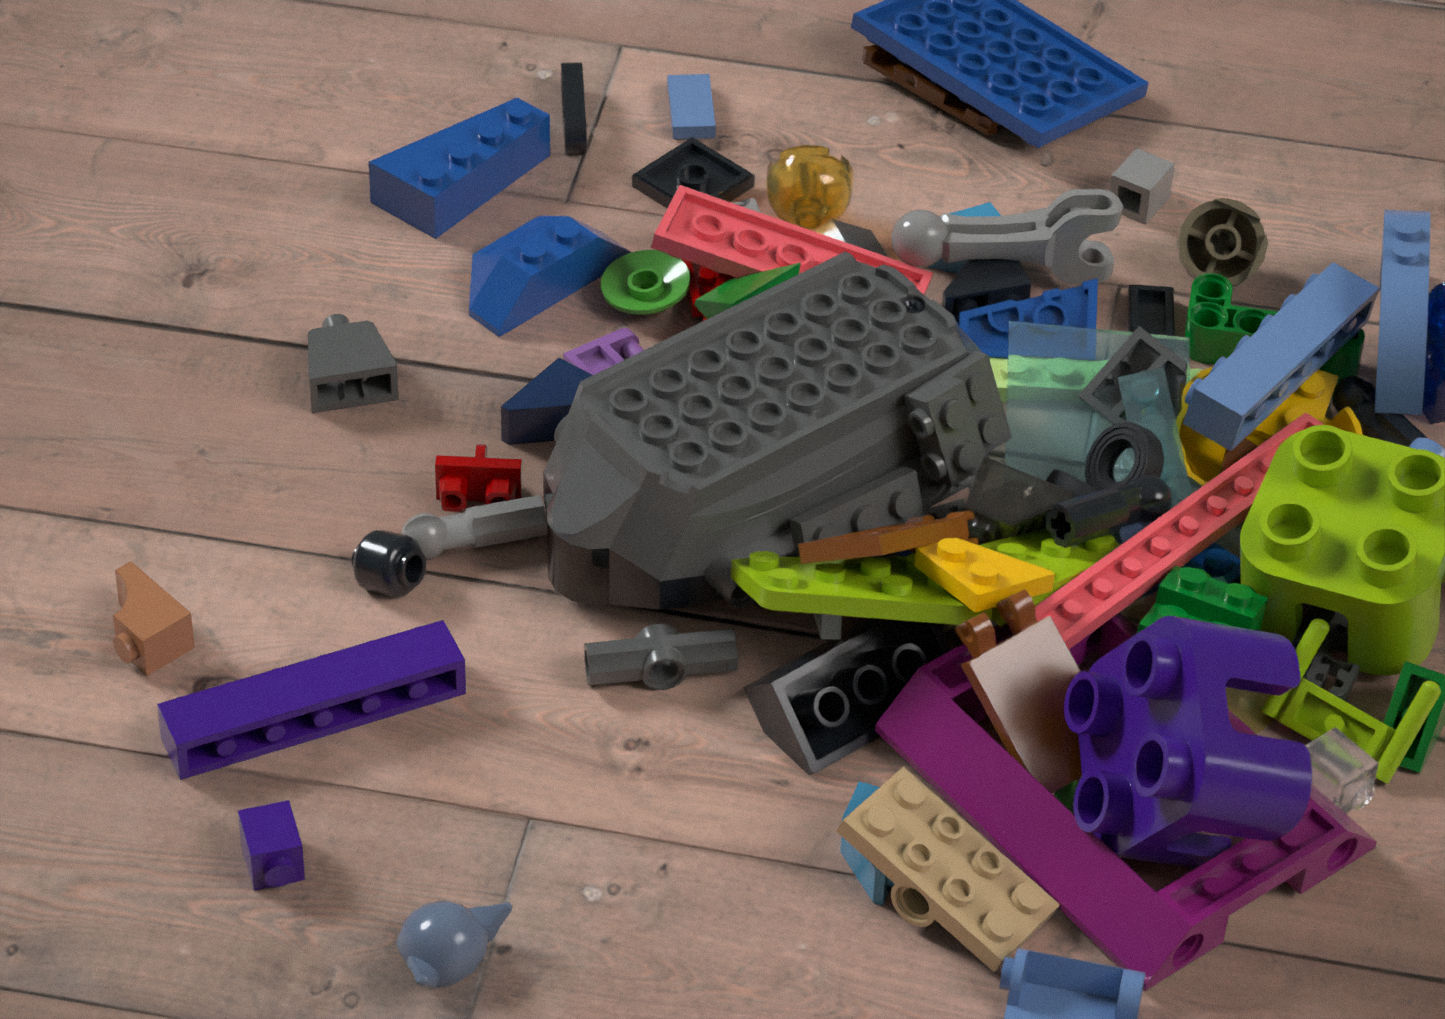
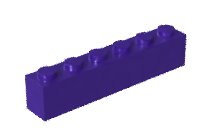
[157,620,466,780]

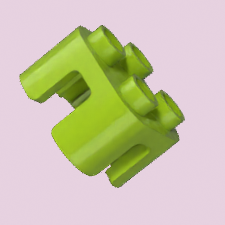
[1240,425,1445,676]

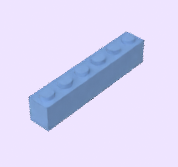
[1183,262,1380,451]

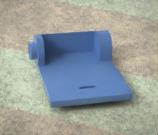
[999,948,1145,1019]

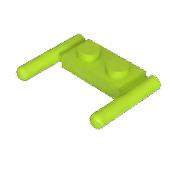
[1260,618,1441,784]

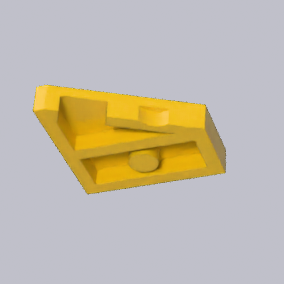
[914,538,1055,613]

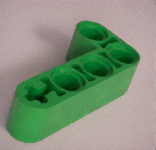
[1183,273,1365,382]

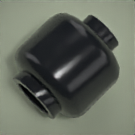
[352,530,426,597]

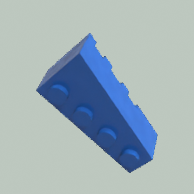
[368,97,550,239]

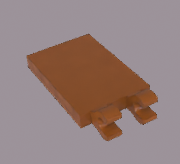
[798,511,978,564]
[956,589,1082,794]

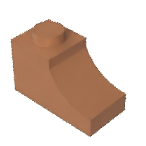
[113,561,195,676]

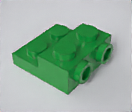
[1137,565,1268,633]

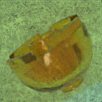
[766,145,853,230]

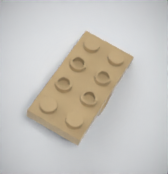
[836,767,1060,972]

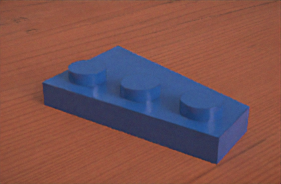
[959,278,1098,364]

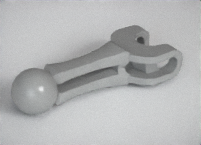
[891,189,1123,284]

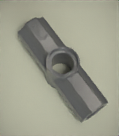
[584,624,738,690]

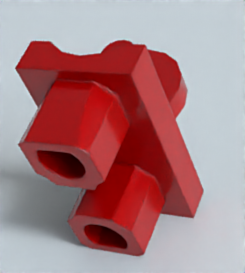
[435,444,522,512]

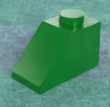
[1383,661,1445,773]

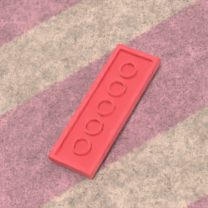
[651,185,933,295]

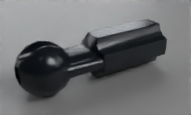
[1332,375,1427,447]
[1046,475,1171,548]

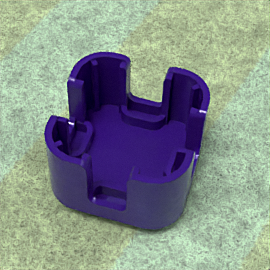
[1064,616,1312,868]

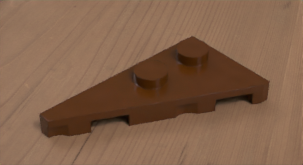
[862,45,998,135]

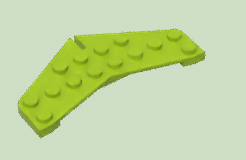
[731,528,1121,626]

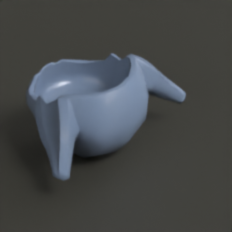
[396,900,512,989]

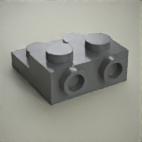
[903,351,1012,487]

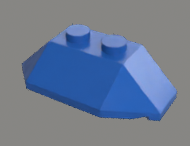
[469,216,631,337]

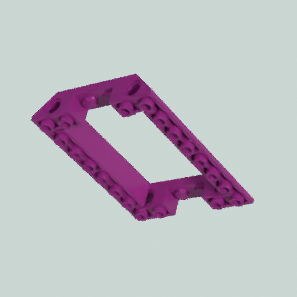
[875,612,1377,991]

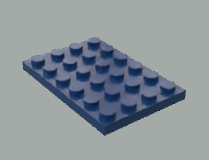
[851,0,1149,148]

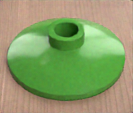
[601,250,691,315]

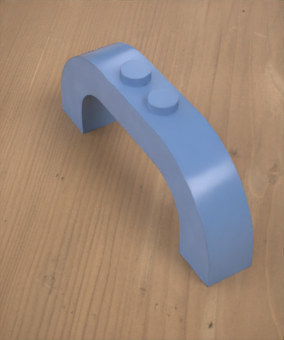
[1375,209,1430,415]

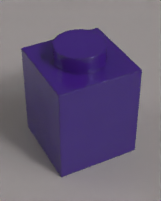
[238,800,305,891]

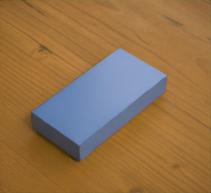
[667,74,716,139]

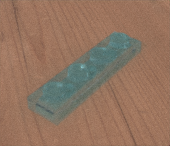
[1118,367,1192,509]

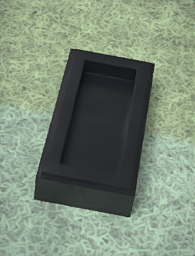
[1127,285,1175,352]

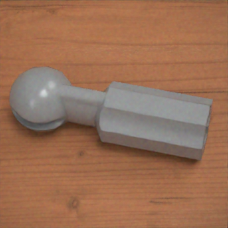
[401,495,547,560]

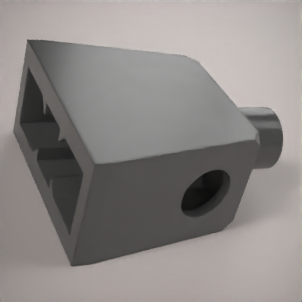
[308,314,399,413]

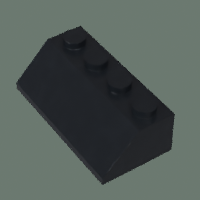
[743,618,951,775]

